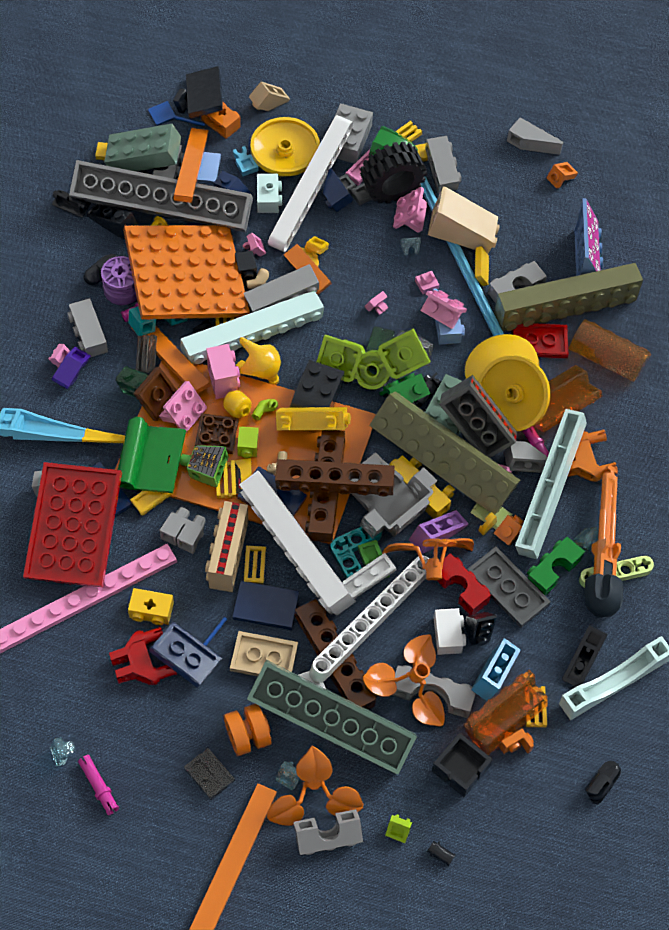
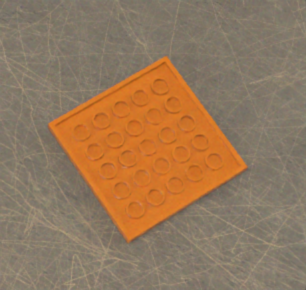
[123,225,250,319]

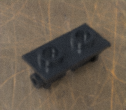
[52,190,91,218]
[414,372,441,407]

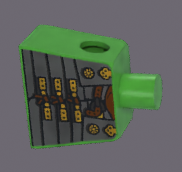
[180,445,229,487]

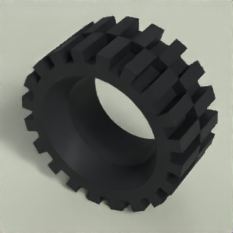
[360,142,427,204]

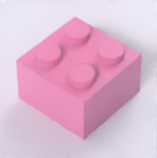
[206,344,240,399]

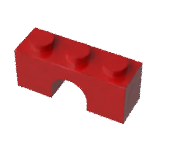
[437,553,491,615]

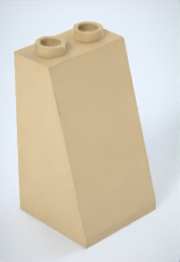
[428,186,500,254]

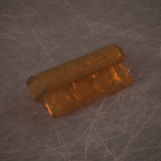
[568,319,652,382]
[533,365,603,433]
[463,670,548,755]

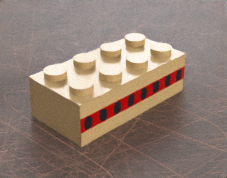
[205,501,248,592]

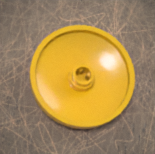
[250,117,320,176]
[465,334,539,381]
[478,356,550,431]

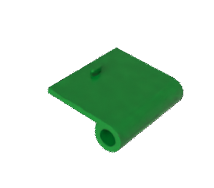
[117,417,186,493]

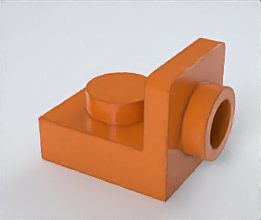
[547,162,578,188]
[499,729,534,754]

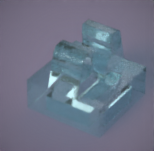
[400,237,421,255]
[573,527,599,551]
[50,737,76,766]
[275,761,300,791]

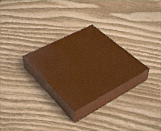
[133,367,177,421]

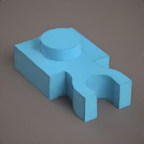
[233,146,259,177]

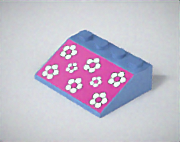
[574,198,603,276]

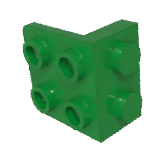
[379,373,430,403]

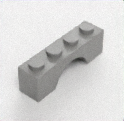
[393,665,476,719]

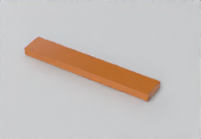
[131,326,210,394]

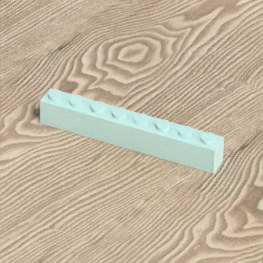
[181,291,324,365]
[515,409,587,559]

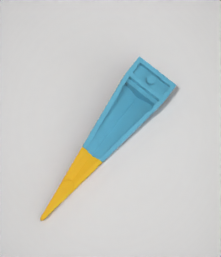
[0,408,125,443]

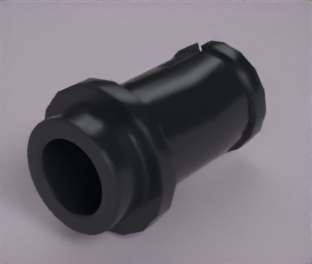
[427,841,456,866]

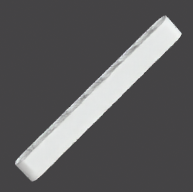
[268,115,353,252]
[309,556,429,683]

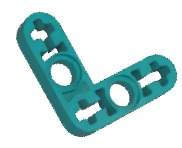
[330,527,382,579]

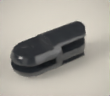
[83,254,117,285]
[585,761,621,804]

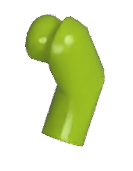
[251,399,278,420]

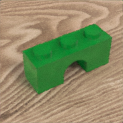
[527,537,585,596]

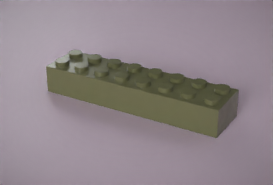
[494,263,643,331]
[369,391,520,515]

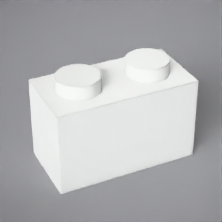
[433,608,466,655]

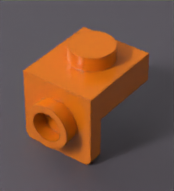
[494,515,524,545]

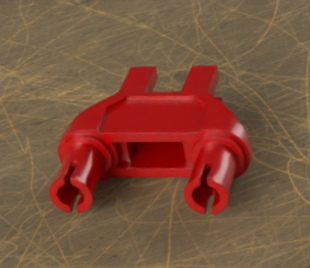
[109,626,177,685]

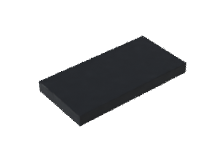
[186,66,223,118]

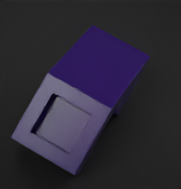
[52,347,91,389]

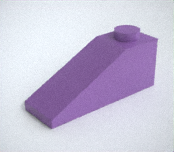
[409,510,468,554]

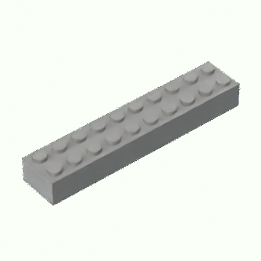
[69,160,253,233]

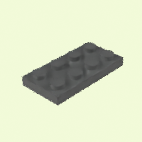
[467,547,551,628]

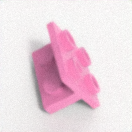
[393,187,427,233]
[420,290,467,329]
[159,381,207,432]

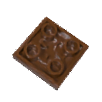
[195,413,239,454]

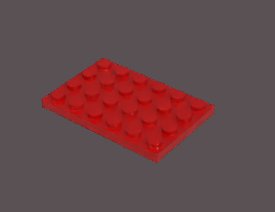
[23,462,122,588]

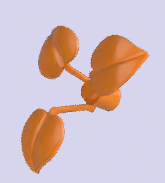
[382,538,474,580]
[363,634,445,727]
[267,746,364,826]

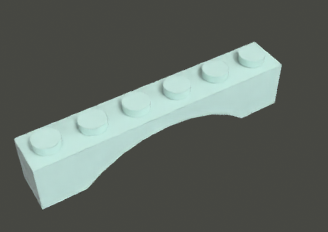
[559,636,669,720]

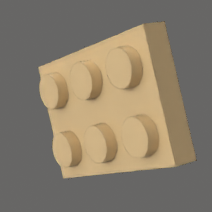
[230,631,298,676]

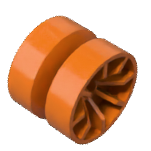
[223,704,272,757]

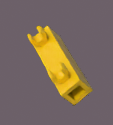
[276,407,351,430]
[389,455,455,519]

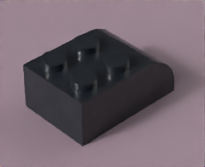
[290,360,344,408]

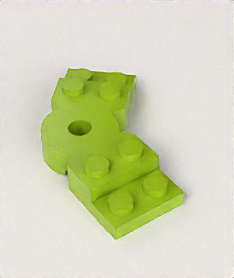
[316,328,431,389]

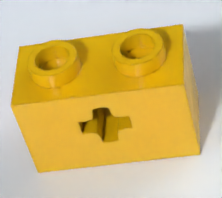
[128,588,174,625]

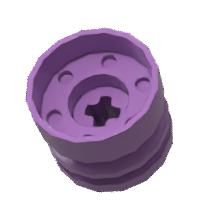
[101,256,137,305]

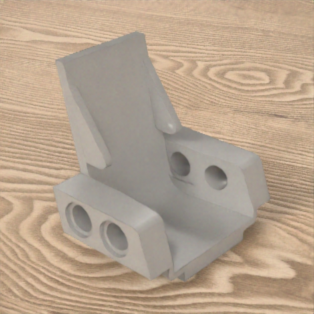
[351,452,437,539]

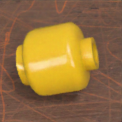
[224,390,252,418]

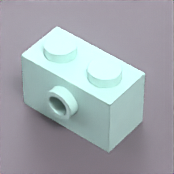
[257,174,282,213]

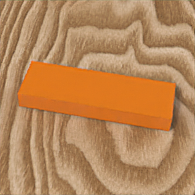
[284,244,332,295]

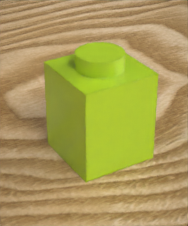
[237,426,259,458]

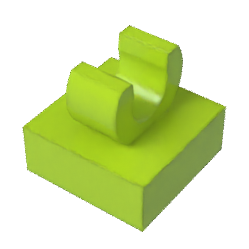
[385,814,412,843]

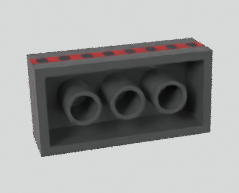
[439,375,517,458]

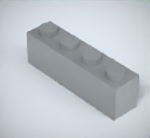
[244,264,319,313]

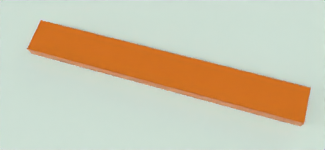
[174,128,208,203]
[189,784,277,930]

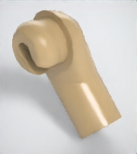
[246,268,269,289]
[267,451,287,476]

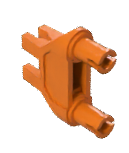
[567,429,618,482]

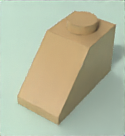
[249,82,290,111]

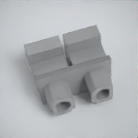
[160,507,206,554]

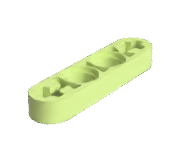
[579,556,654,588]

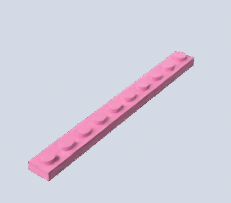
[0,544,177,653]

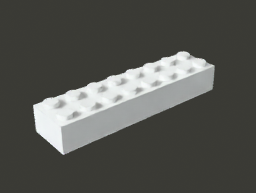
[239,471,356,616]

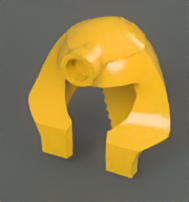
[236,337,281,385]

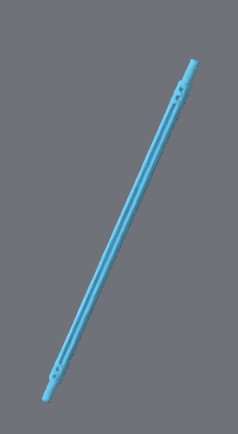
[420,177,504,336]

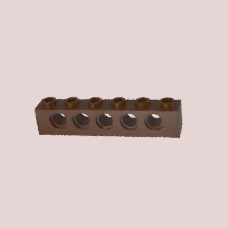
[305,430,346,542]
[275,459,395,497]
[295,599,377,710]

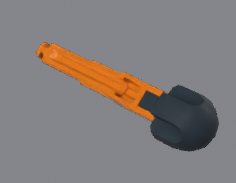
[584,465,623,617]

